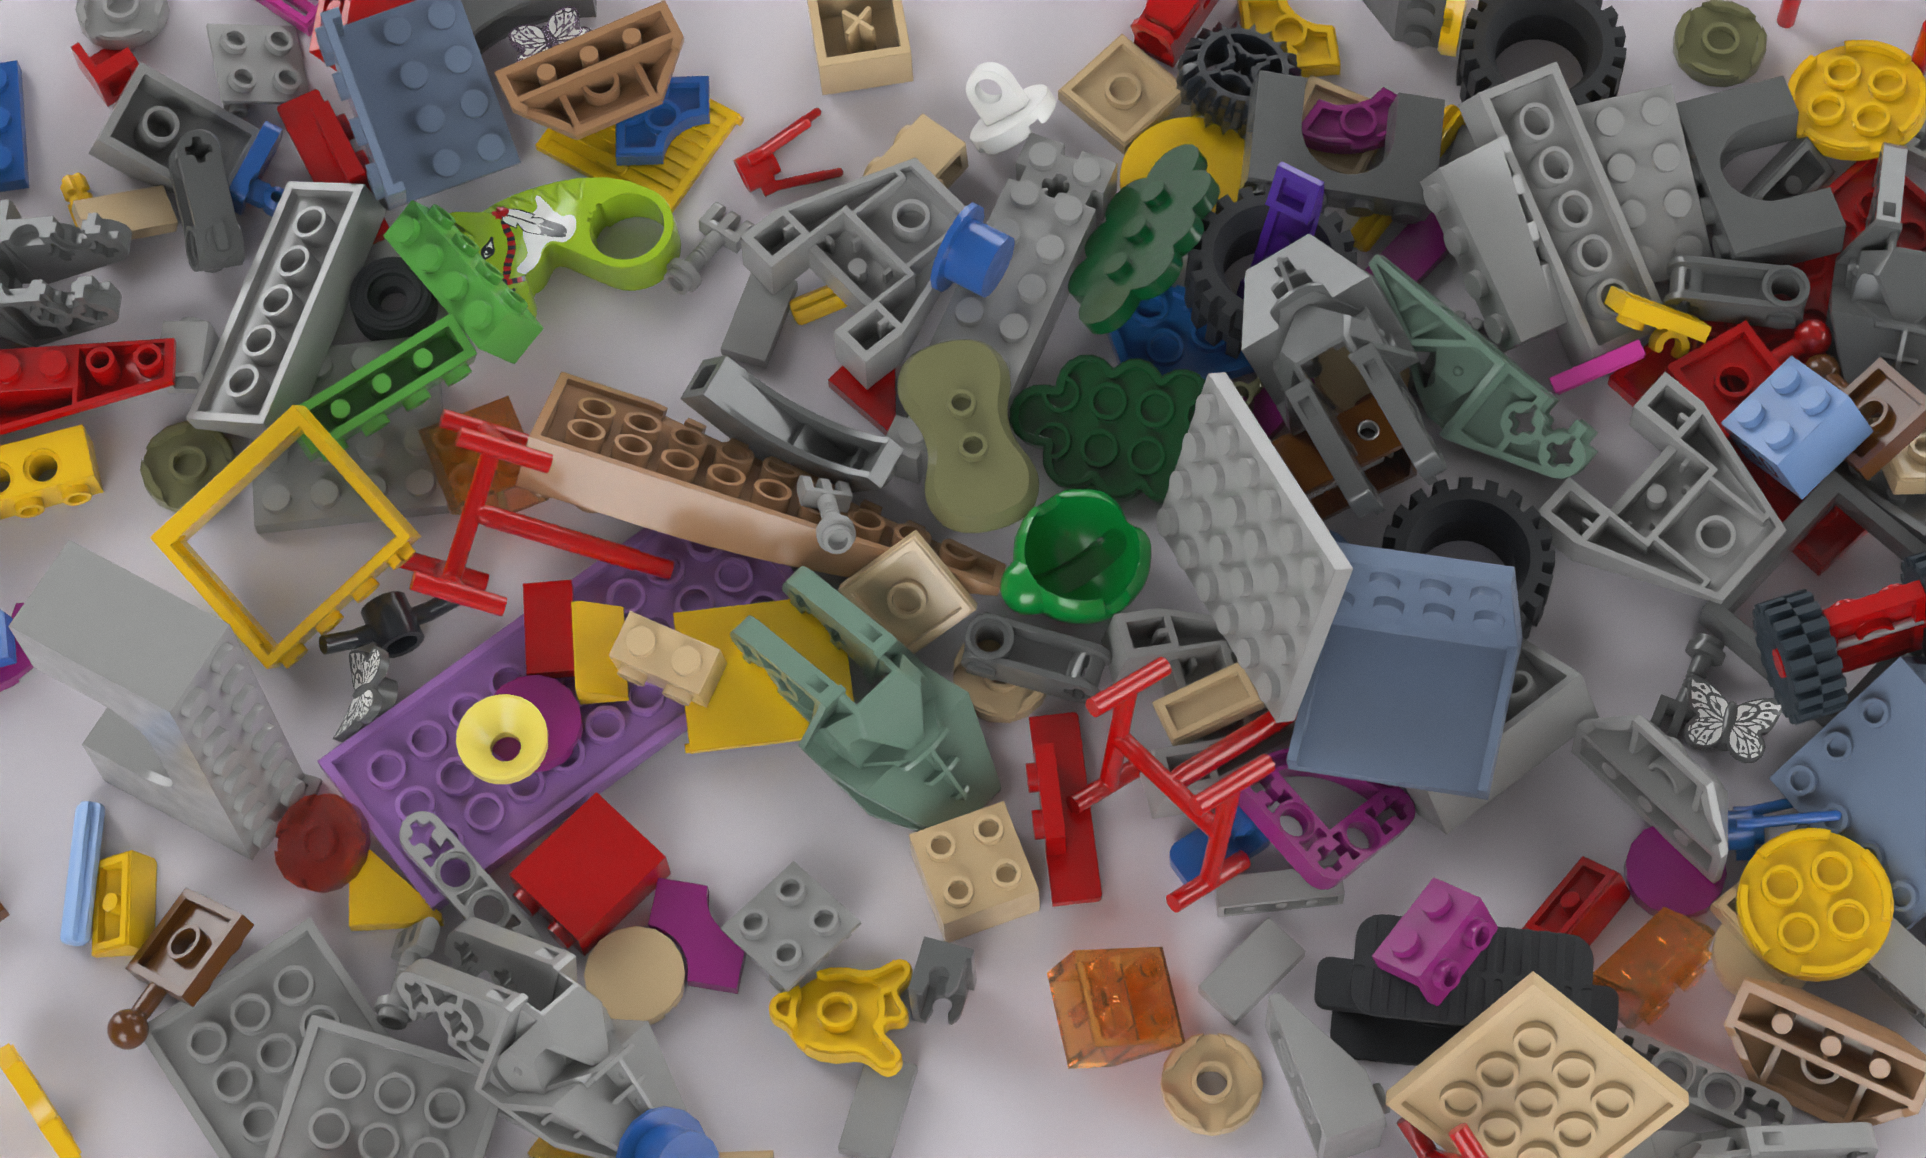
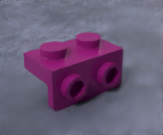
[1372,877,1498,1006]

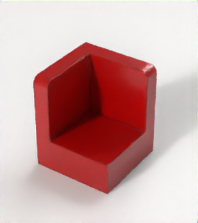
[70,42,139,107]

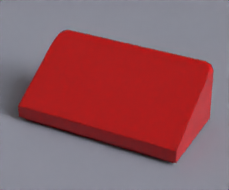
[1522,856,1630,946]

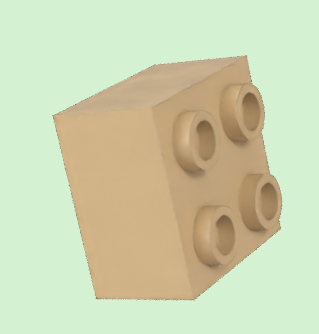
[807,0,913,95]
[909,801,1040,943]

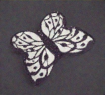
[508,6,592,62]

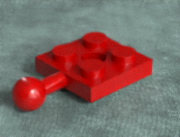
[1665,319,1832,442]

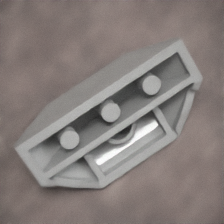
[1571,715,1728,884]

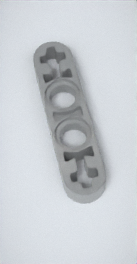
[399,811,544,942]
[1614,1027,1793,1129]

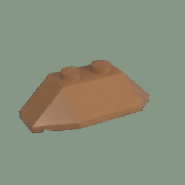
[494,0,684,140]
[1723,977,1926,1126]

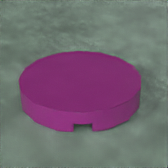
[492,675,583,773]
[1624,826,1727,921]

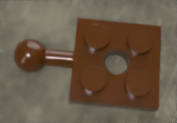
[1804,354,1926,481]
[107,888,254,1050]

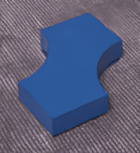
[616,76,710,166]

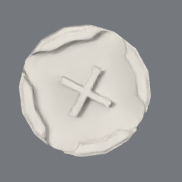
[966,62,1056,155]

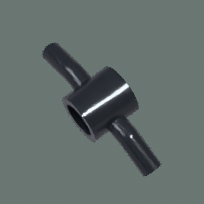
[319,591,460,659]

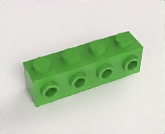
[383,200,544,364]
[297,313,477,462]

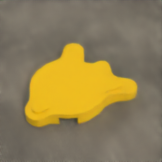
[769,959,913,1077]

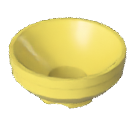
[456,694,548,784]

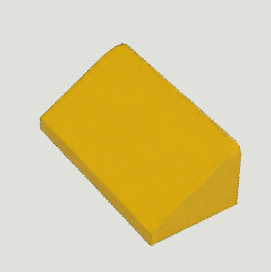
[571,601,629,705]
[91,850,157,958]

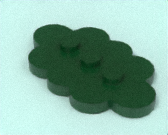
[1068,144,1220,335]
[1010,354,1206,506]

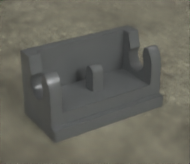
[908,936,977,1025]

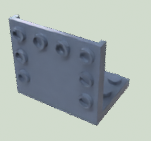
[315,0,521,210]
[1286,542,1523,800]
[1769,656,1926,930]

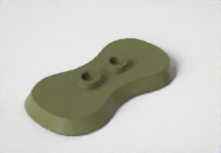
[897,339,1039,533]

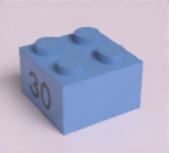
[1721,355,1874,499]

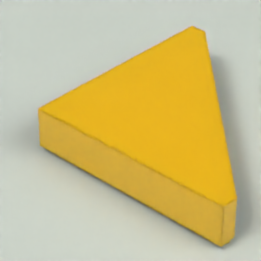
[349,838,444,931]

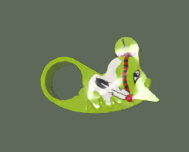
[449,177,681,318]

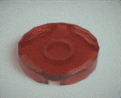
[274,793,371,894]

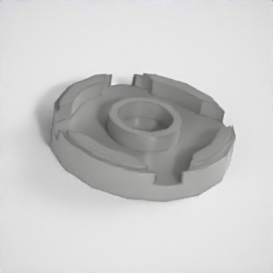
[75,0,170,50]

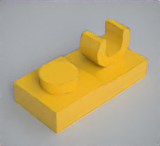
[1604,286,1712,359]

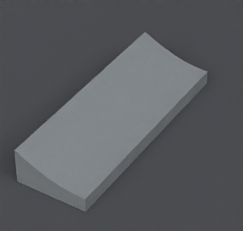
[1458,61,1662,368]
[186,181,386,449]

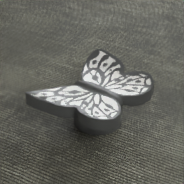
[333,646,398,742]
[1683,675,1782,763]

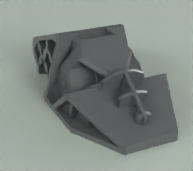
[1825,142,1926,418]
[0,199,132,347]
[1241,234,1447,518]

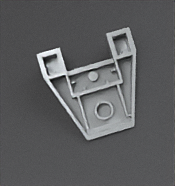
[740,157,965,390]
[1538,372,1787,604]
[1101,608,1296,819]

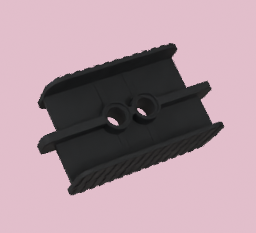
[1314,914,1619,1066]

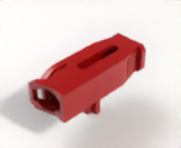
[1130,0,1219,68]

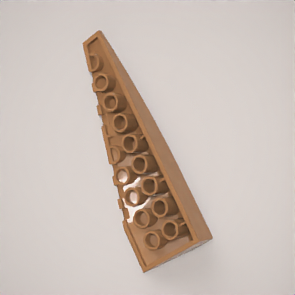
[516,372,1006,596]

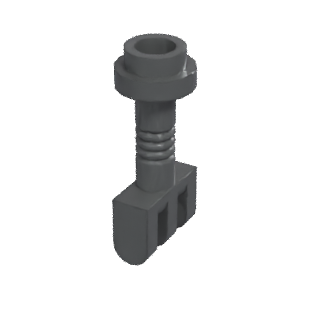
[1650,633,1726,743]

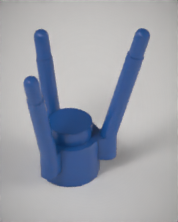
[1728,798,1842,861]

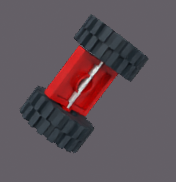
[1752,551,1926,725]

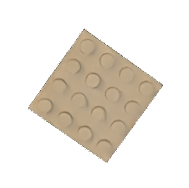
[1386,971,1689,1158]

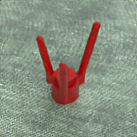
[733,108,844,197]

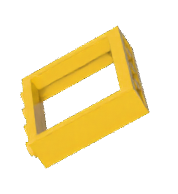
[150,405,422,669]

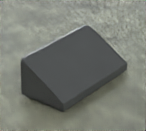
[1740,137,1835,201]

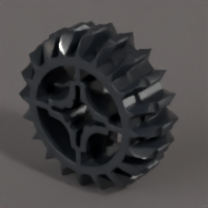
[1176,20,1302,139]

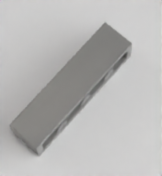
[1214,865,1345,917]

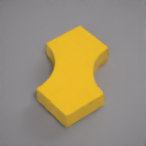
[1237,0,1341,78]
[0,1043,82,1158]

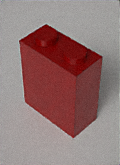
[509,792,671,957]

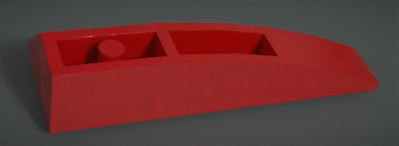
[0,338,176,435]

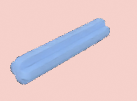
[60,801,105,946]

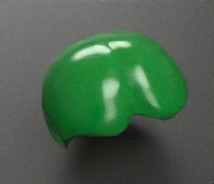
[1000,489,1152,624]

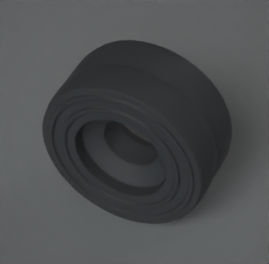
[349,257,438,341]

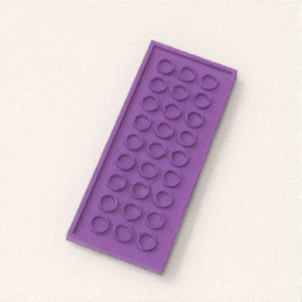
[318,527,794,911]

